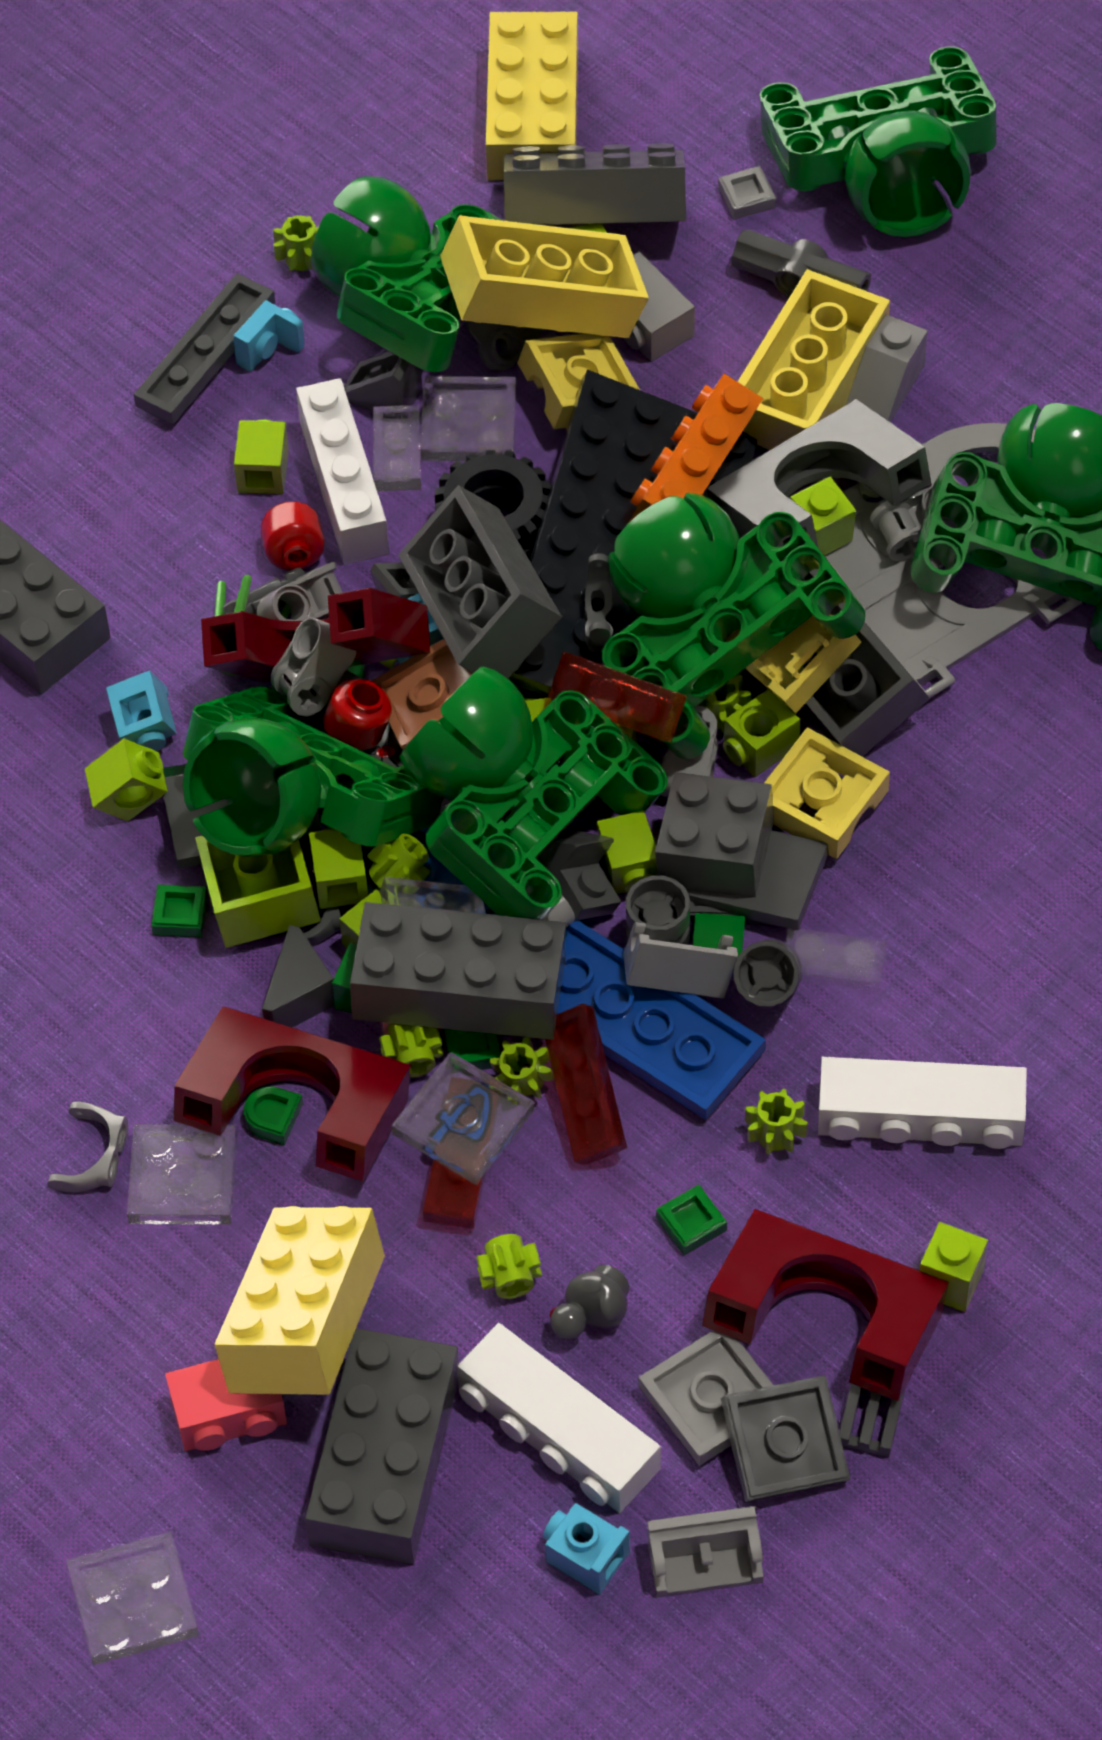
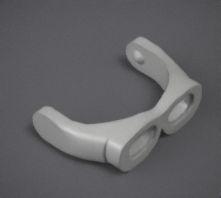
[47,1102,128,1193]

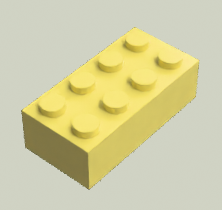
[486,12,578,180]
[440,215,649,338]
[738,269,890,450]
[214,1206,385,1395]

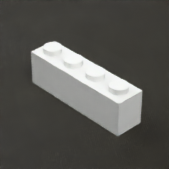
[296,378,389,565]
[818,1057,1027,1149]
[457,1322,661,1514]

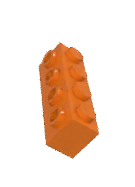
[627,373,763,524]

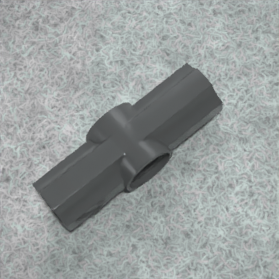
[731,230,871,297]

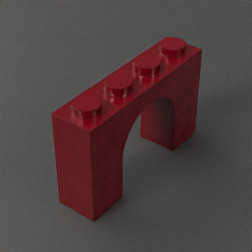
[201,588,431,682]
[174,1006,411,1182]
[702,1209,949,1401]

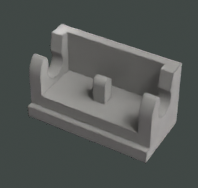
[623,922,738,998]
[648,1506,764,1598]

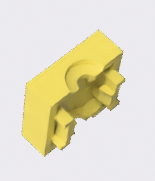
[518,333,640,429]
[726,614,861,713]
[764,727,890,859]

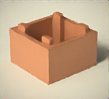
[371,639,473,750]

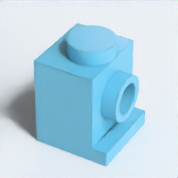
[106,670,177,751]
[543,1503,630,1595]

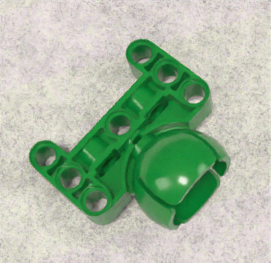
[759,47,997,237]
[311,176,504,372]
[911,403,1102,651]
[602,493,865,759]
[399,667,668,920]
[183,686,443,857]

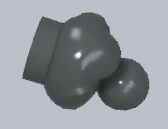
[550,1265,630,1340]

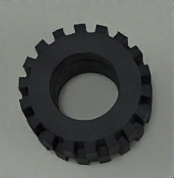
[434,450,551,560]

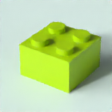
[195,836,321,948]

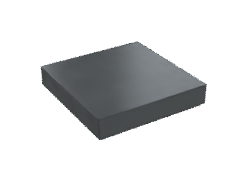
[721,1375,850,1503]

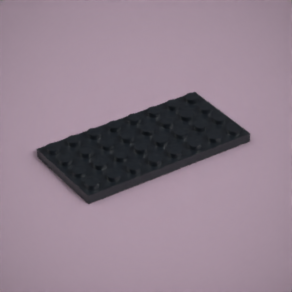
[508,369,758,740]

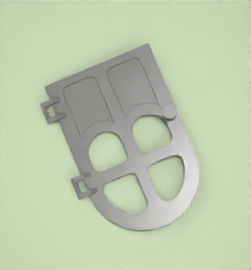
[825,423,1082,698]

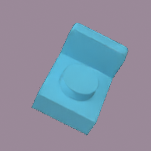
[233,300,305,372]

